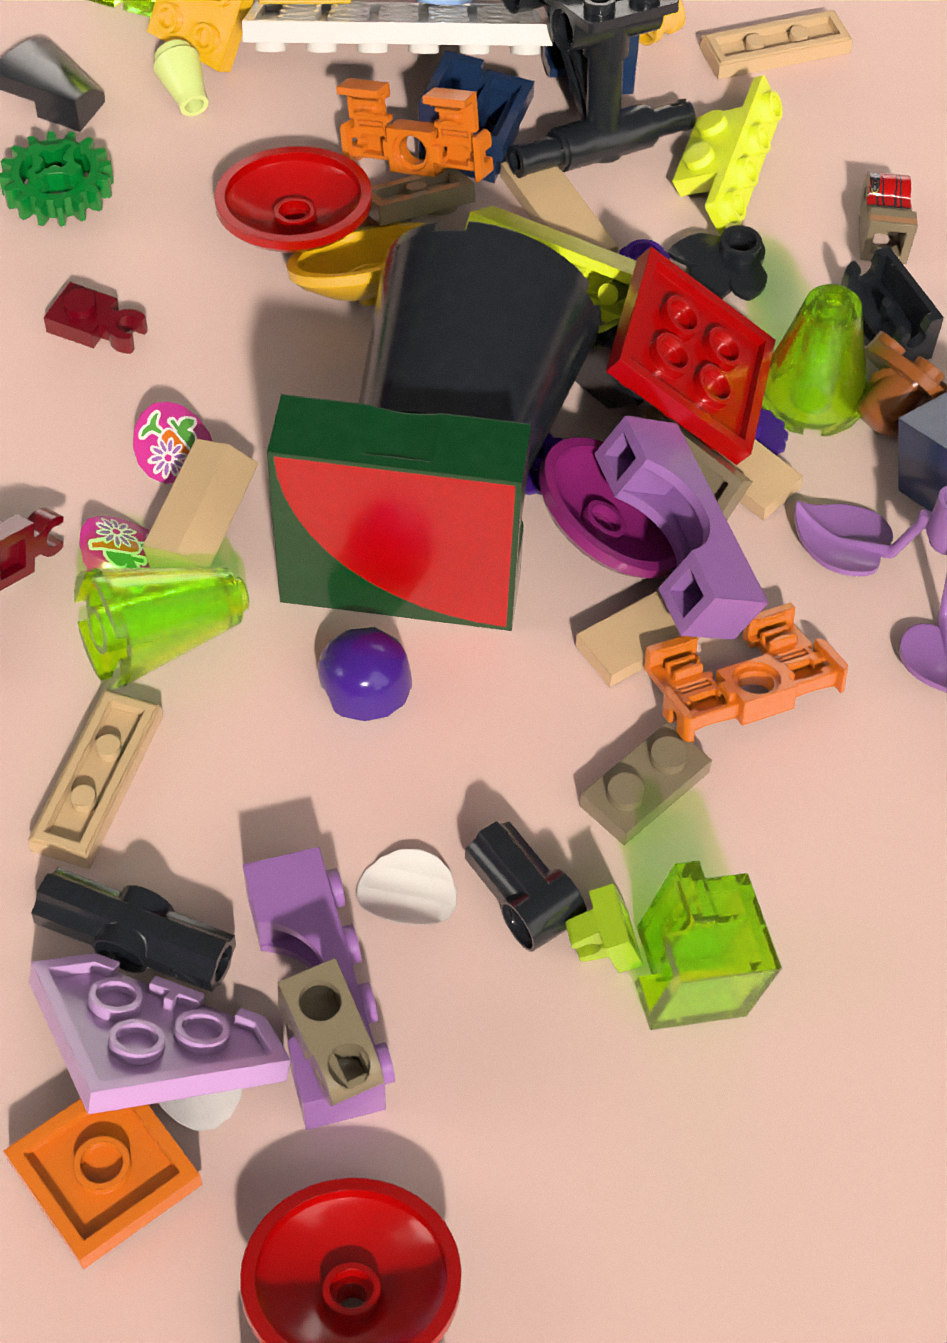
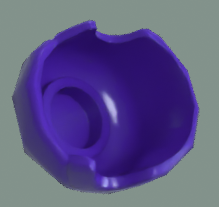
[317,627,412,721]

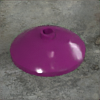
[539,437,677,578]

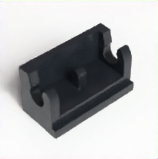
[833,246,944,362]

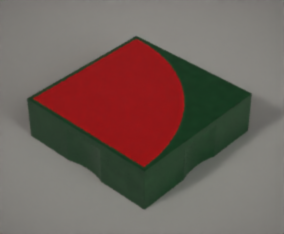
[267,394,531,631]

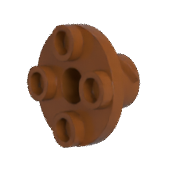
[857,331,947,438]

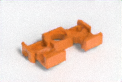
[336,78,494,183]
[644,602,848,742]

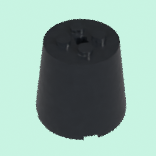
[359,221,601,473]

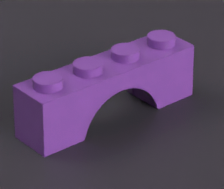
[594,415,769,640]
[243,847,395,1130]

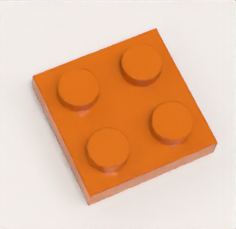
[3,1098,203,1270]

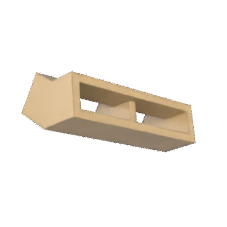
[143,439,259,586]

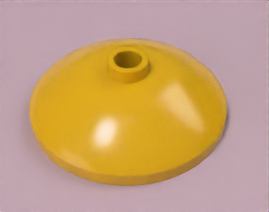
[286,222,425,306]

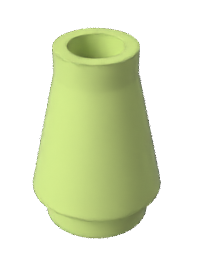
[153,40,209,116]

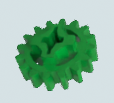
[0,131,114,227]

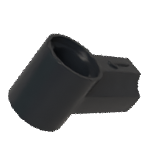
[465,821,587,952]

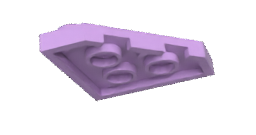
[29,953,291,1114]

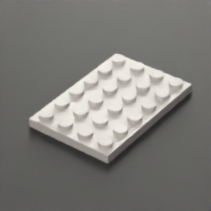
[242,0,553,55]

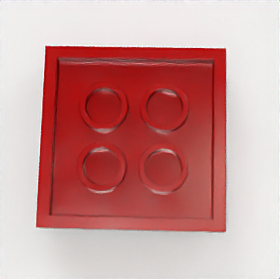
[605,247,776,465]

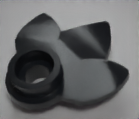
[668,225,768,301]

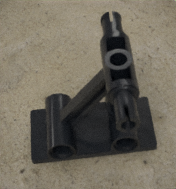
[502,0,696,178]

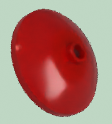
[214,146,372,253]
[240,1177,462,1343]

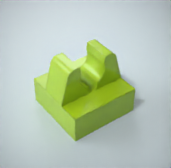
[565,883,644,973]

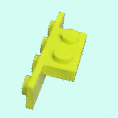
[672,75,783,236]

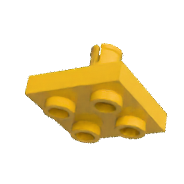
[147,0,254,72]

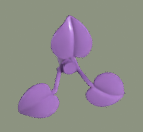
[794,486,947,693]

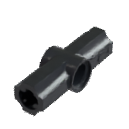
[31,867,236,992]

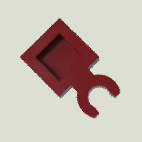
[43,282,148,354]
[0,507,64,591]

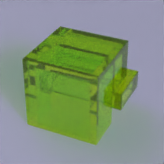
[635,861,782,1030]

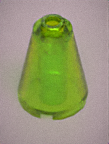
[762,284,867,436]
[74,567,249,689]

